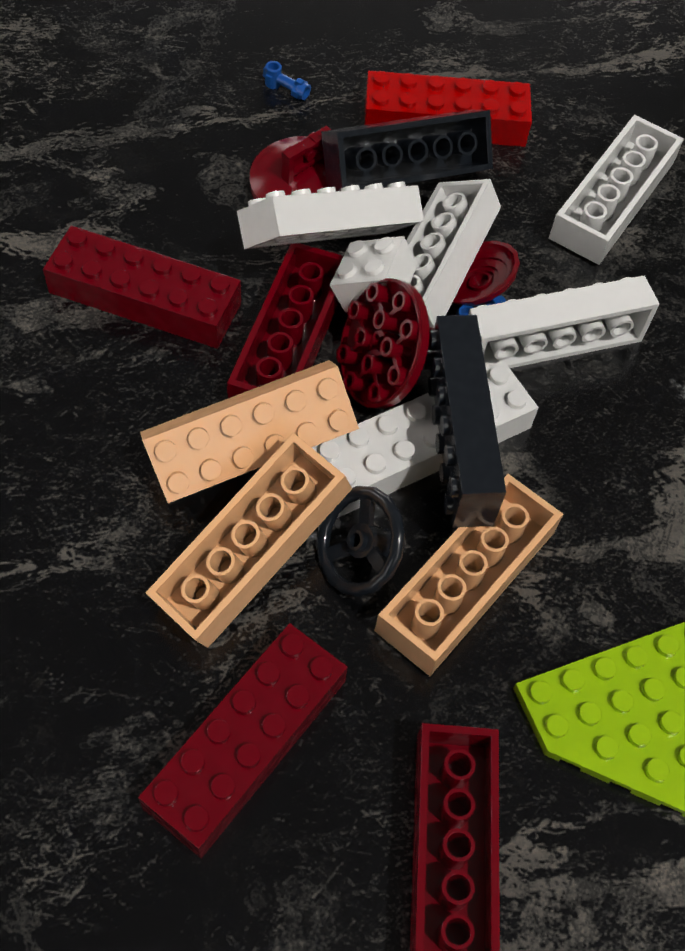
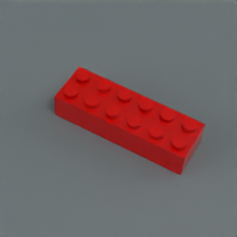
[364,71,532,147]

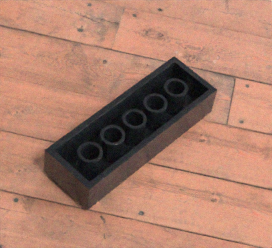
[321,110,493,191]
[424,315,506,528]

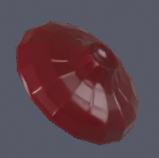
[452,241,520,307]

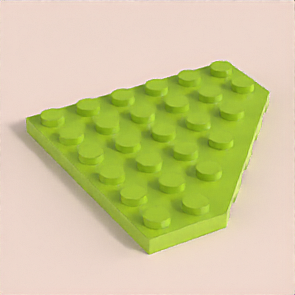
[513,622,685,817]

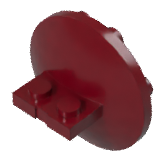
[250,125,331,199]
[336,278,434,409]

